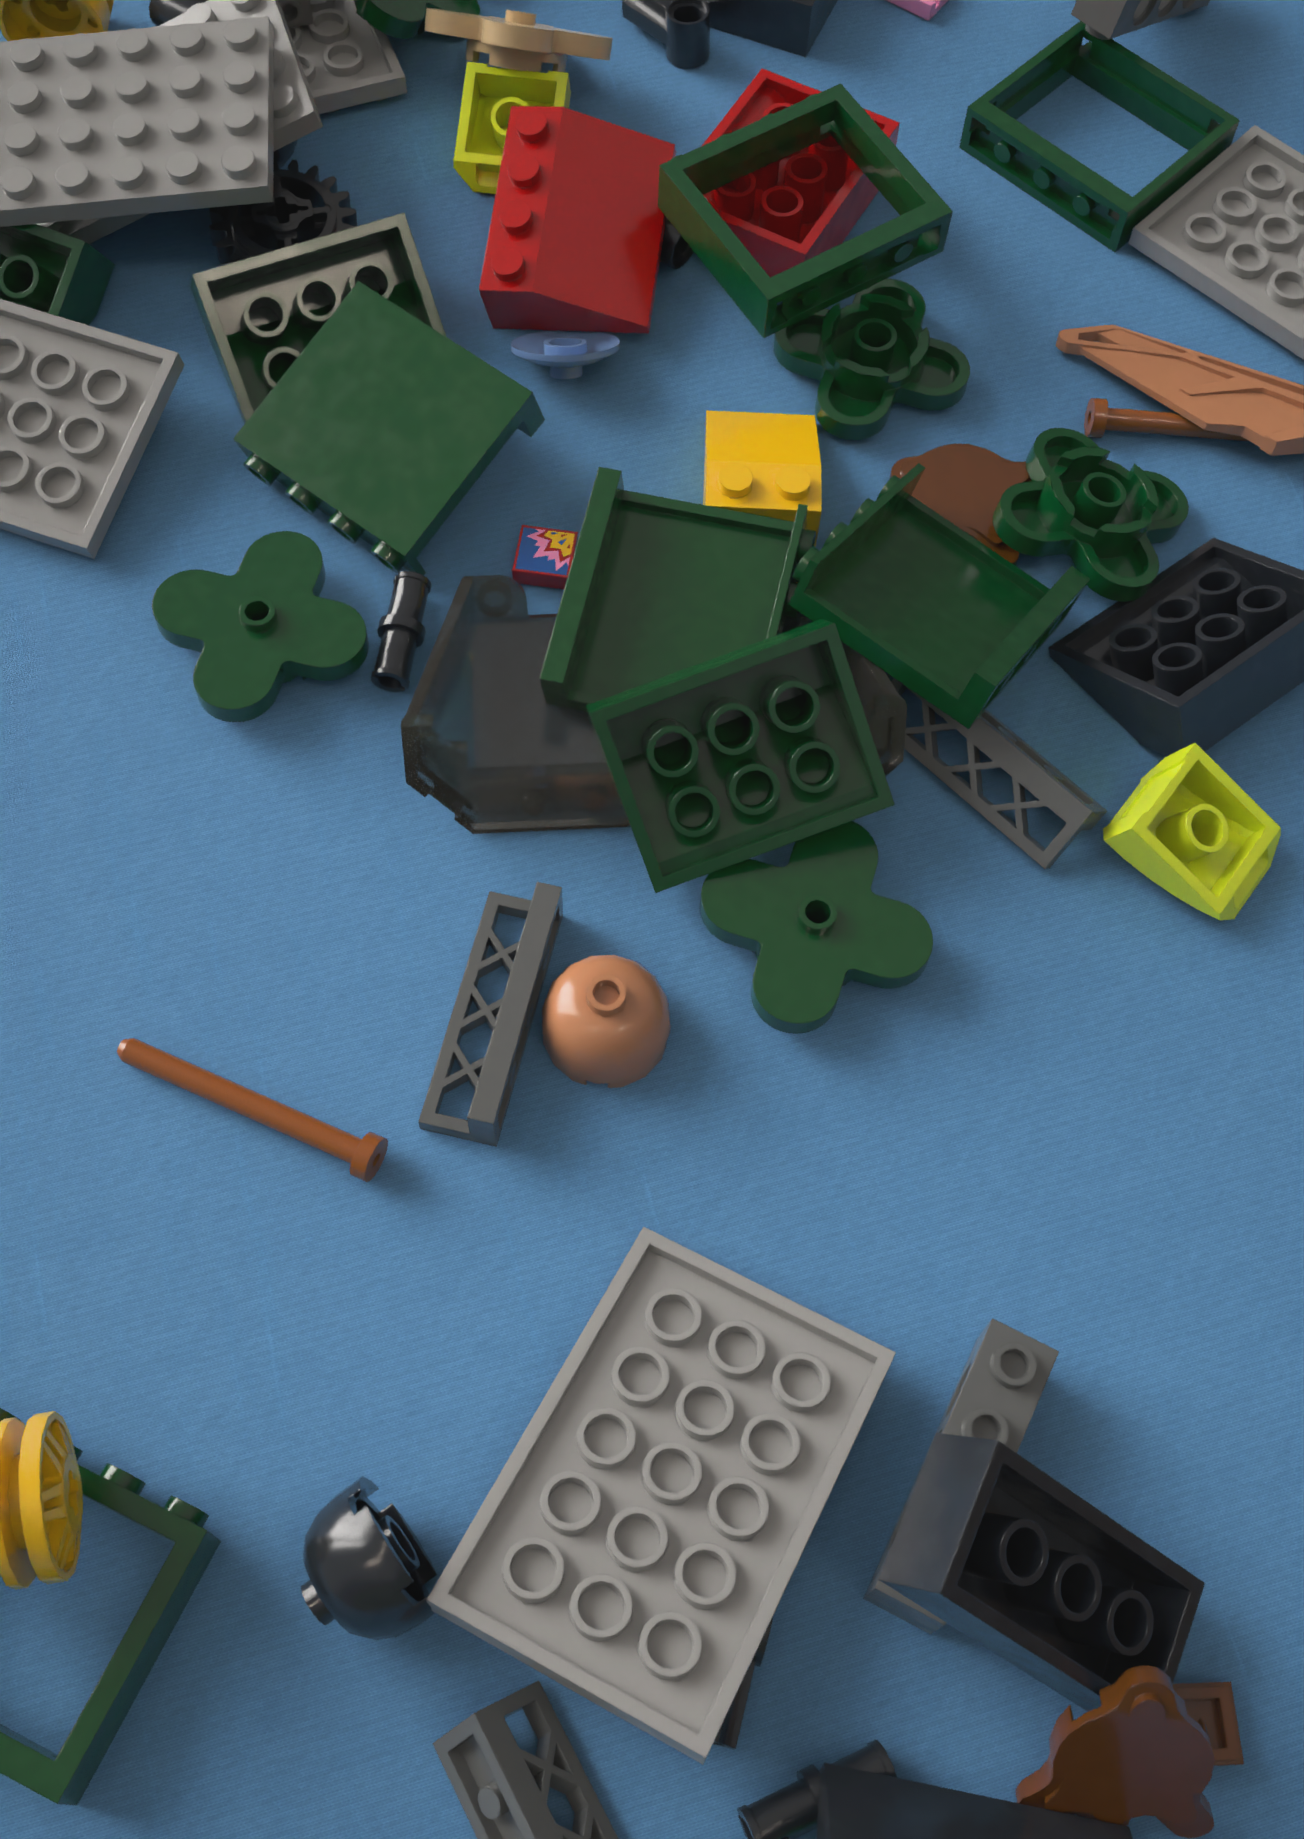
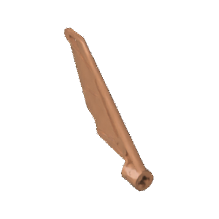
[1055,325,1304,456]

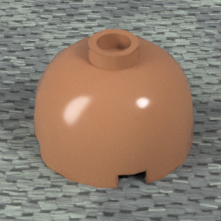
[542,955,671,1088]

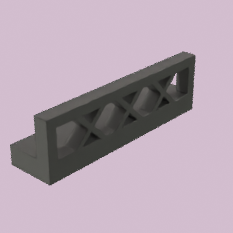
[866,678,1107,869]
[418,882,563,1147]
[432,1680,618,1839]

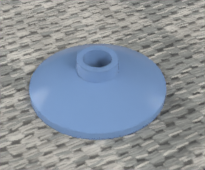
[511,330,620,379]

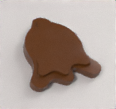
[889,444,1032,566]
[1015,1666,1215,1838]

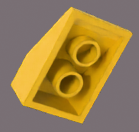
[703,410,822,547]

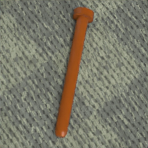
[1084,398,1250,442]
[117,1038,388,1182]

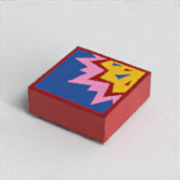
[512,525,578,589]

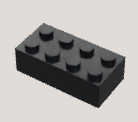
[878,1433,1205,1712]

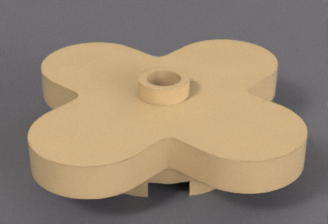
[424,8,613,72]

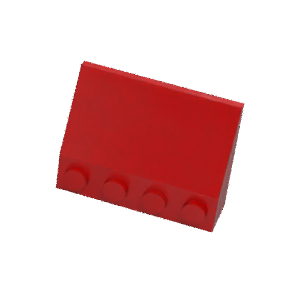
[702,68,900,277]
[479,106,676,334]

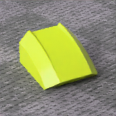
[453,62,571,194]
[1103,743,1281,921]

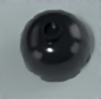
[301,1476,437,1640]

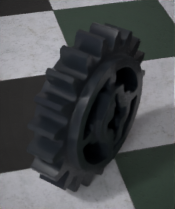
[209,159,357,264]

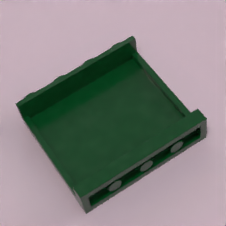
[233,281,545,575]
[789,463,1091,729]
[539,467,816,712]

